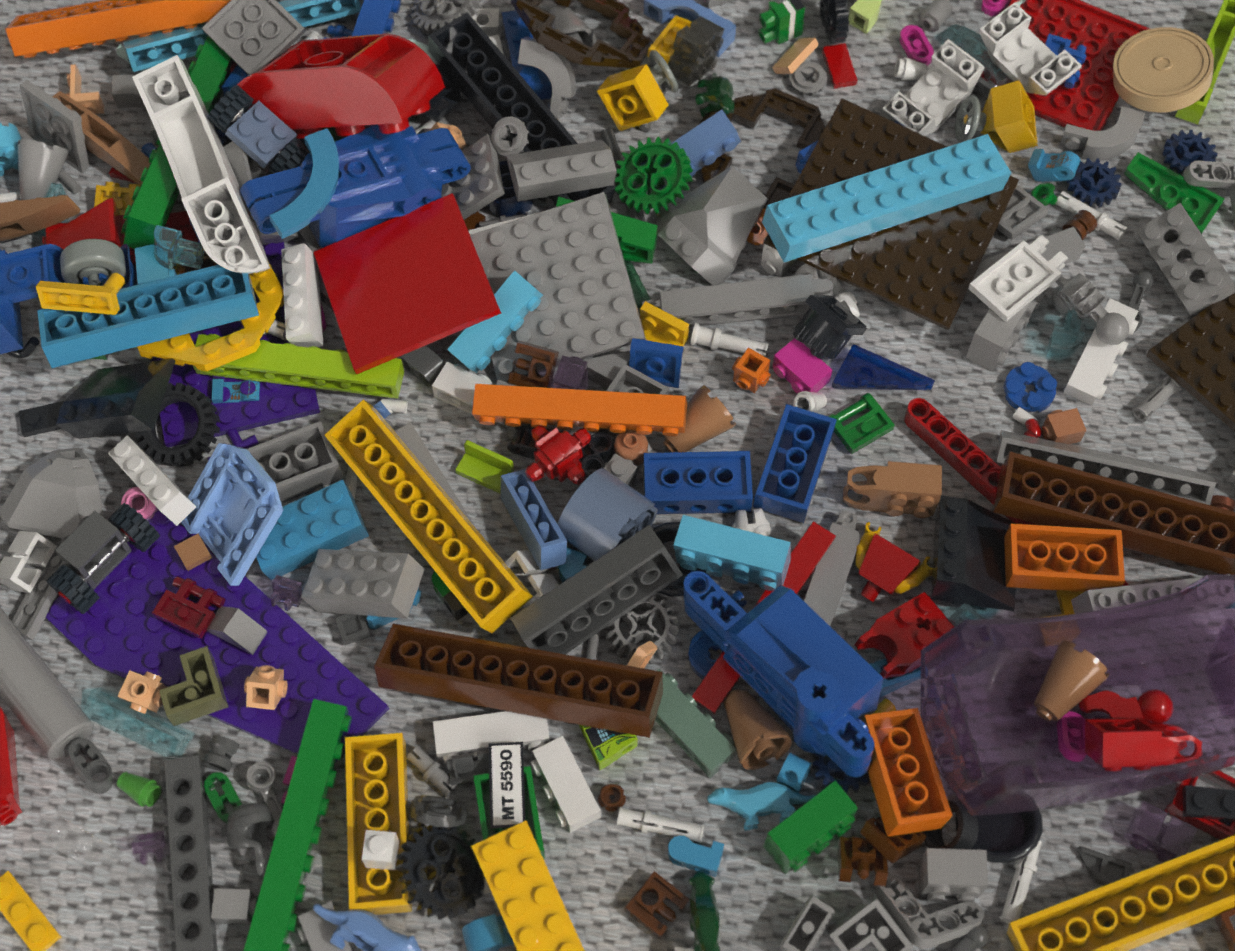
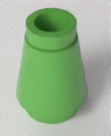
[117,772,161,807]

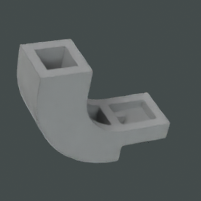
[518,36,576,120]
[112,74,158,144]
[1060,106,1146,161]

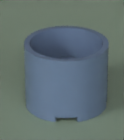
[558,468,658,561]

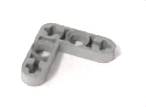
[1183,161,1235,224]
[875,874,984,949]

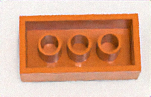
[1004,524,1125,592]
[861,708,953,837]

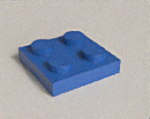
[629,338,684,388]

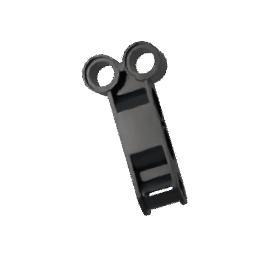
[507,423,613,480]

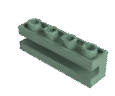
[655,669,736,778]

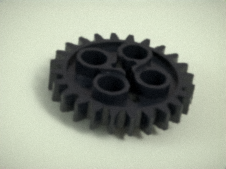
[819,0,849,44]
[395,825,485,920]

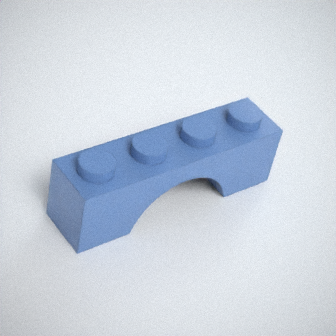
[644,0,736,58]

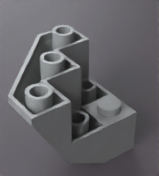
[0,447,104,539]

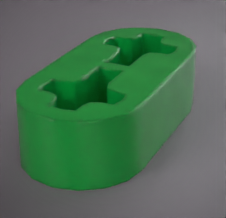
[204,772,243,824]

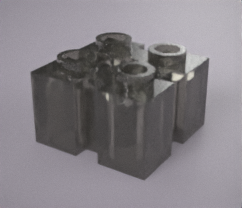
[668,16,724,86]

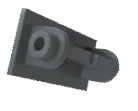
[447,750,489,785]

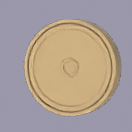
[1113,27,1214,112]

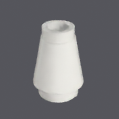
[894,57,931,81]
[793,391,827,413]

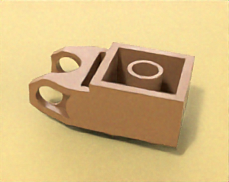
[843,461,942,518]

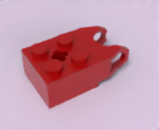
[854,592,960,679]
[1085,718,1202,772]

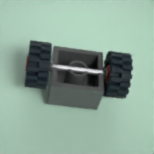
[46,503,160,614]

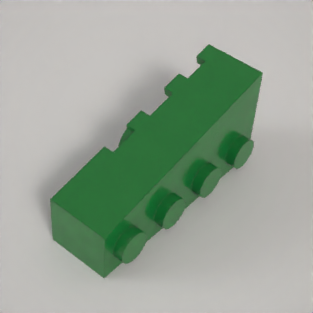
[556,197,658,264]

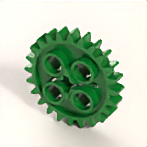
[614,137,693,215]

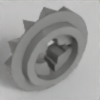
[789,62,827,96]
[491,117,529,156]

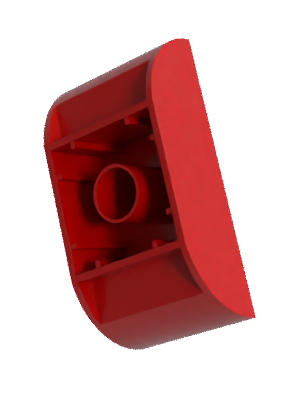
[237,33,445,139]

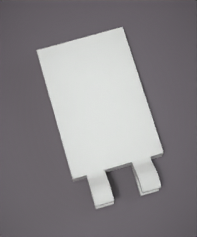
[968,235,1068,322]

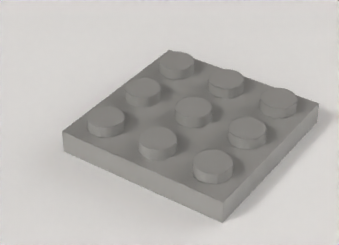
[202,0,306,76]
[20,80,89,173]
[441,134,505,219]

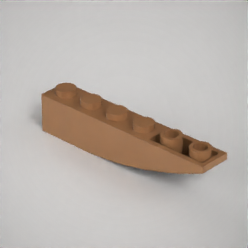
[52,91,151,186]
[0,195,80,241]

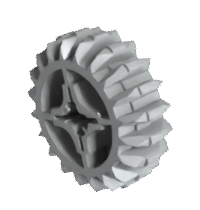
[605,594,679,664]

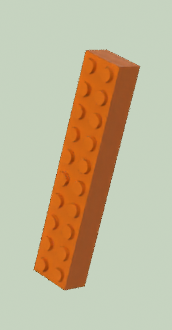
[5,0,231,58]

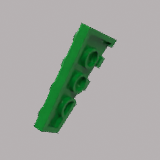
[1124,152,1225,234]

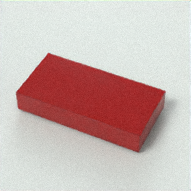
[822,43,858,89]

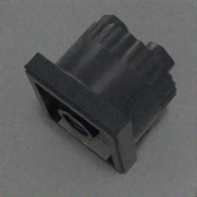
[792,295,867,360]

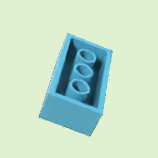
[674,515,791,591]

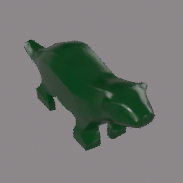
[695,73,735,117]
[688,871,720,951]

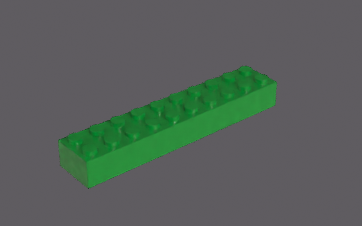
[121,36,232,249]

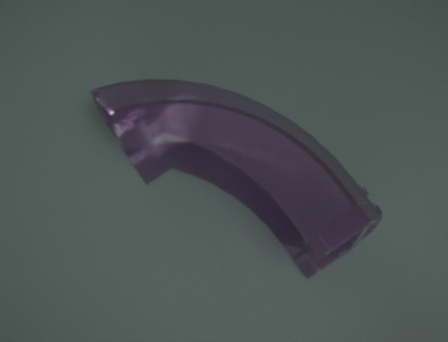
[920,575,1235,816]

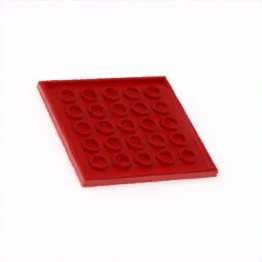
[978,0,1150,131]
[314,193,501,374]

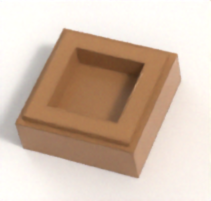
[174,534,212,571]

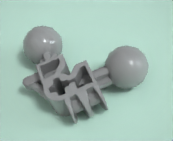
[1052,273,1129,345]

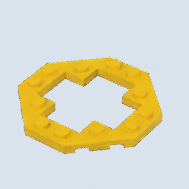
[137,247,284,372]

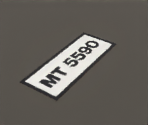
[489,742,525,828]

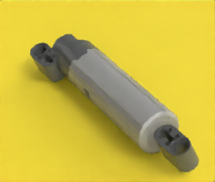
[0,607,113,794]

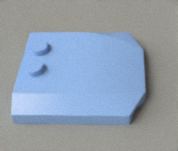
[181,443,283,586]

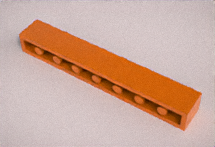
[472,384,687,436]

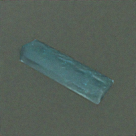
[83,687,195,760]

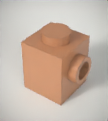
[1041,408,1086,444]

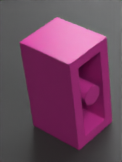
[772,338,832,394]

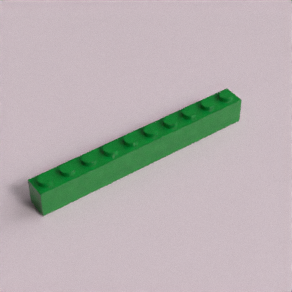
[244,699,352,951]

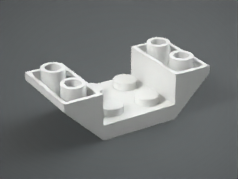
[979,2,1082,96]
[882,39,984,136]

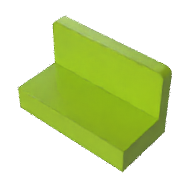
[455,440,514,494]

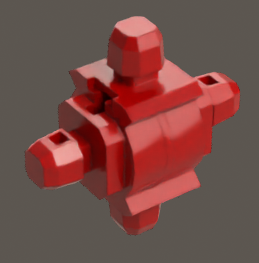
[525,426,591,485]

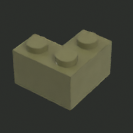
[159,646,229,726]

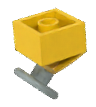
[597,50,678,131]
[955,80,1038,153]

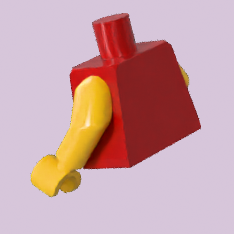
[855,522,933,603]

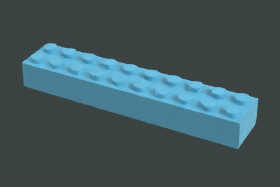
[762,134,1011,263]

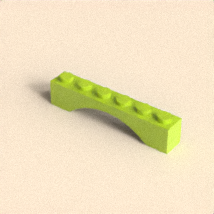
[1175,0,1235,125]

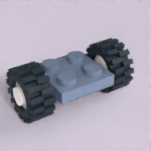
[208,85,310,174]

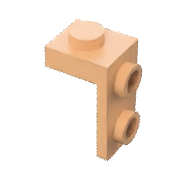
[66,64,104,114]

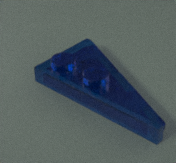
[831,344,935,390]

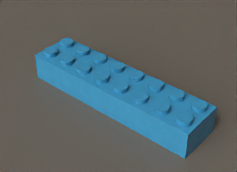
[37,265,259,368]

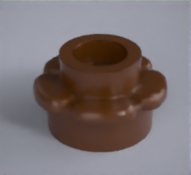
[598,784,626,812]

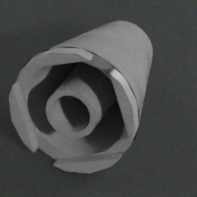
[549,5,597,67]
[17,139,68,200]

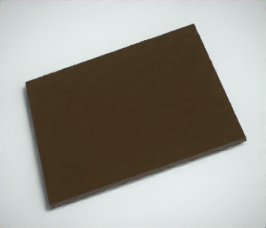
[763,98,1019,330]

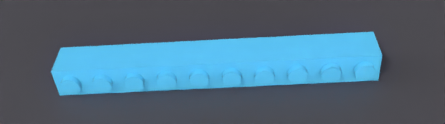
[123,0,361,72]

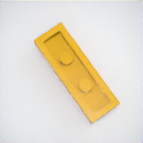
[647,15,696,65]
[0,871,62,951]

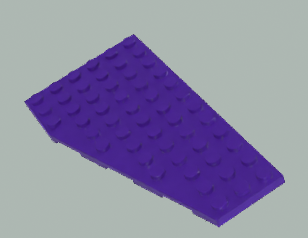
[45,509,389,763]

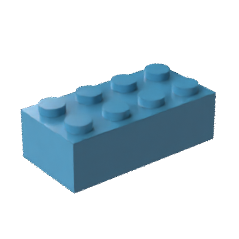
[256,480,369,580]

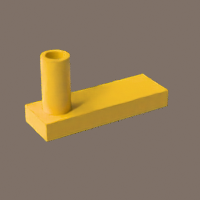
[36,273,125,315]

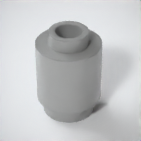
[919,0,953,32]

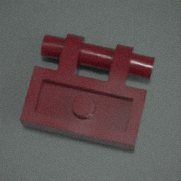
[152,576,225,639]

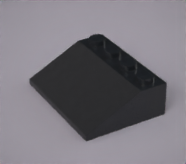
[56,358,175,439]
[931,495,1016,612]

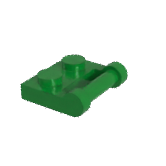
[828,393,895,455]

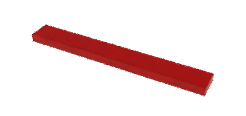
[692,521,836,715]

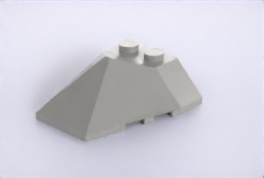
[651,166,768,285]

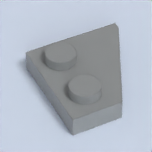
[996,185,1048,240]

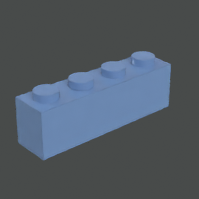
[640,110,741,190]
[501,469,567,571]

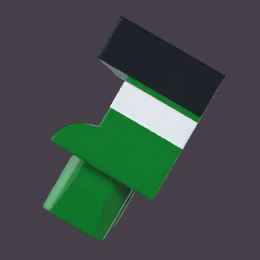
[758,0,805,45]

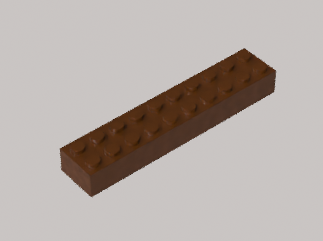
[993,452,1235,578]
[374,623,663,738]

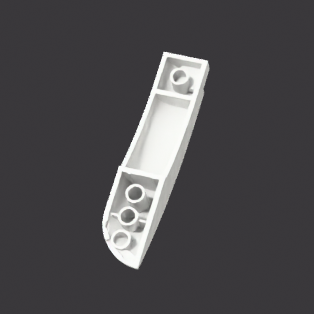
[132,55,270,274]

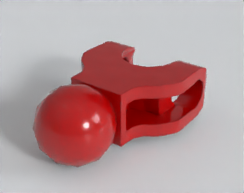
[1078,689,1174,724]

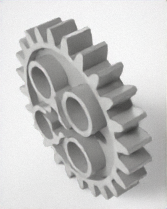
[411,0,482,36]

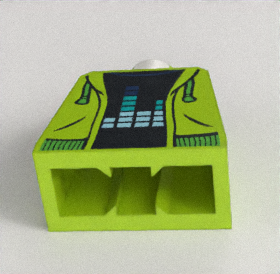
[578,724,638,771]

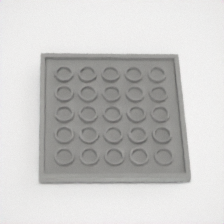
[470,192,646,382]

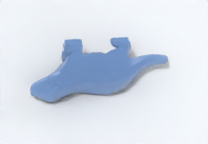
[313,904,422,951]

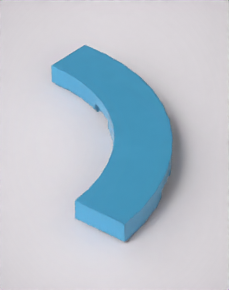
[270,128,339,239]

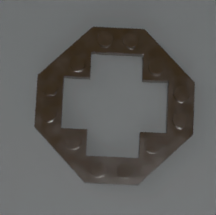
[510,0,654,68]
[699,88,826,209]

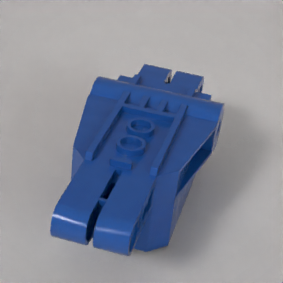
[240,125,471,248]
[684,571,884,777]

